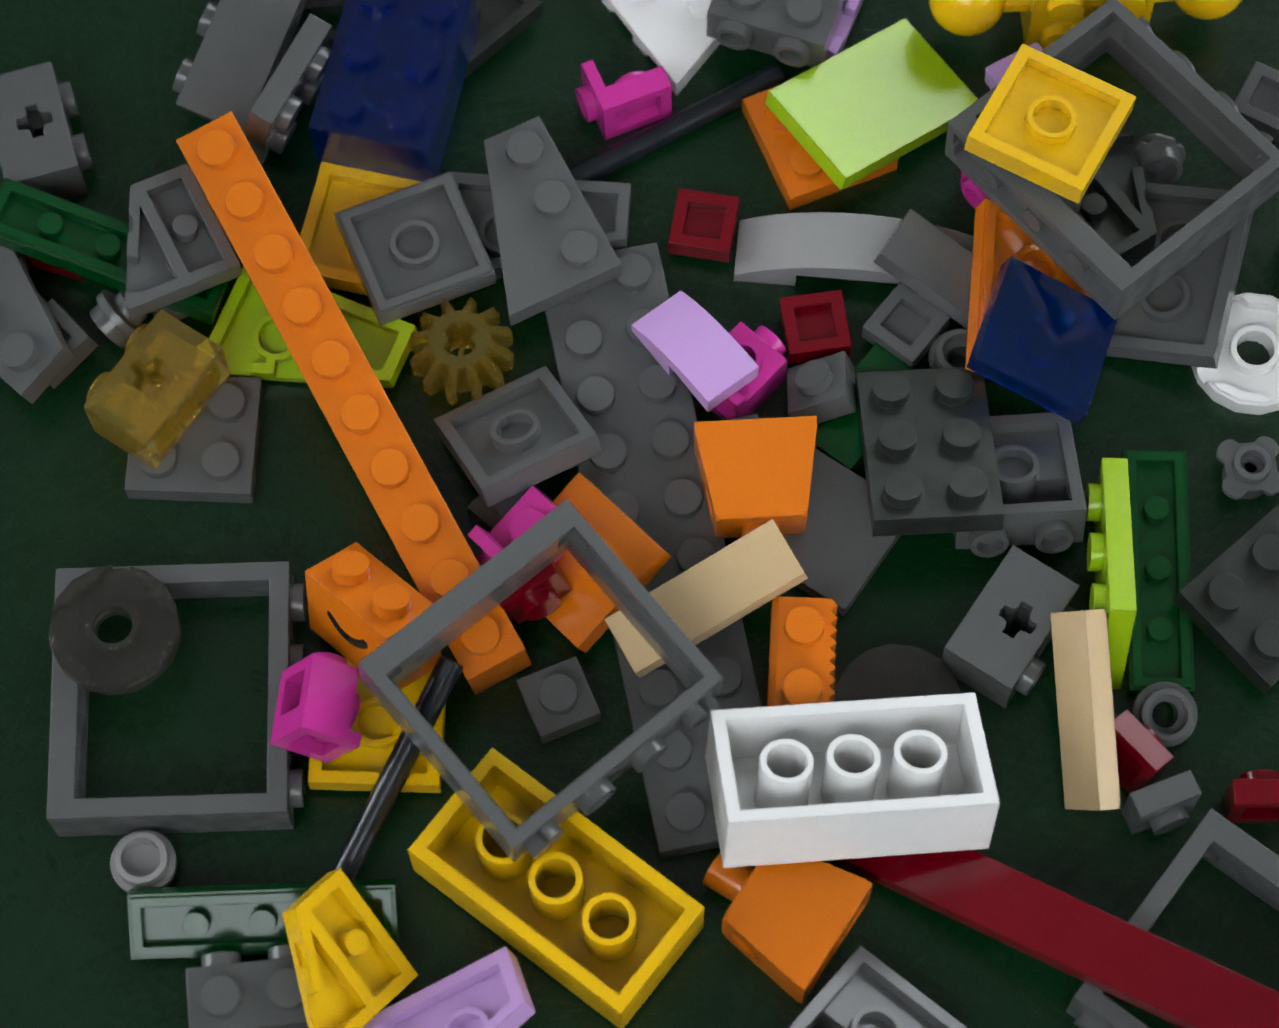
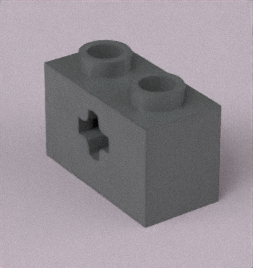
[0,61,94,200]
[939,545,1080,708]

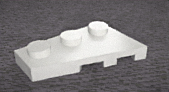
[601,0,720,96]

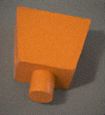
[694,416,817,538]
[702,853,873,1004]

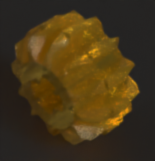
[409,296,515,406]

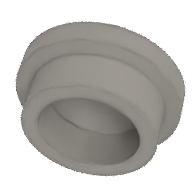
[110,830,177,893]

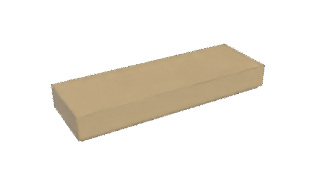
[605,519,808,678]
[1050,609,1121,811]

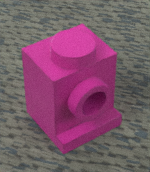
[691,321,788,420]
[270,652,362,763]

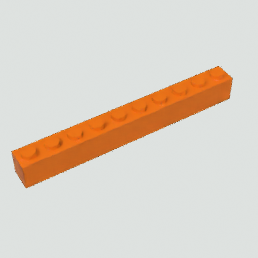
[176,111,532,696]

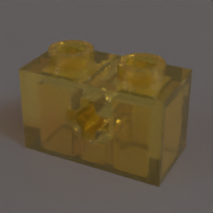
[83,309,230,470]

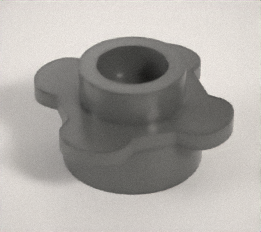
[1216,436,1279,500]

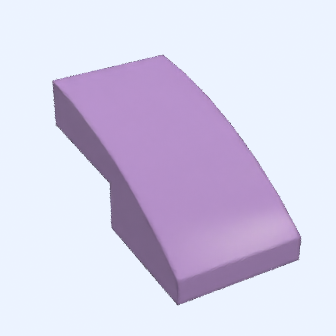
[631,291,759,412]

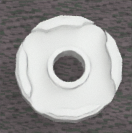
[1191,293,1279,415]

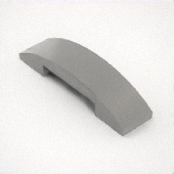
[734,212,973,296]

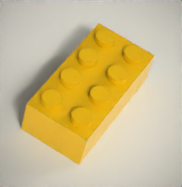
[408,747,705,1028]

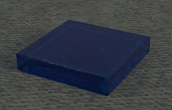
[967,256,1117,424]

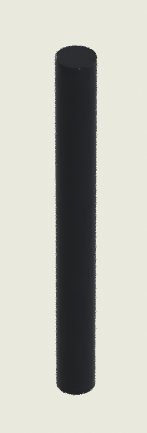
[568,62,786,181]
[331,655,464,880]

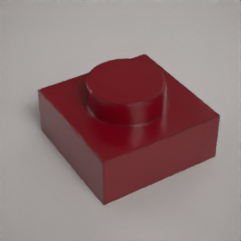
[668,188,740,263]
[779,290,852,364]
[500,561,573,624]
[1114,710,1173,794]
[1222,769,1279,823]

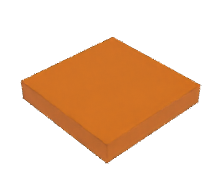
[546,472,672,653]

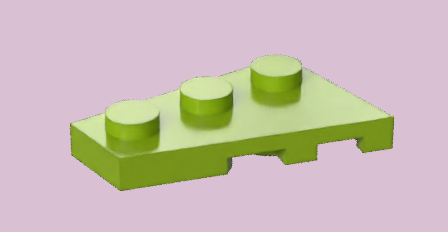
[195,266,418,388]
[1085,457,1137,690]

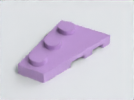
[363,946,535,1028]

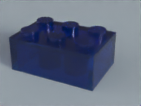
[309,0,479,181]

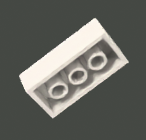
[705,692,1000,868]

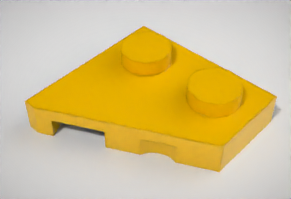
[282,868,418,1028]

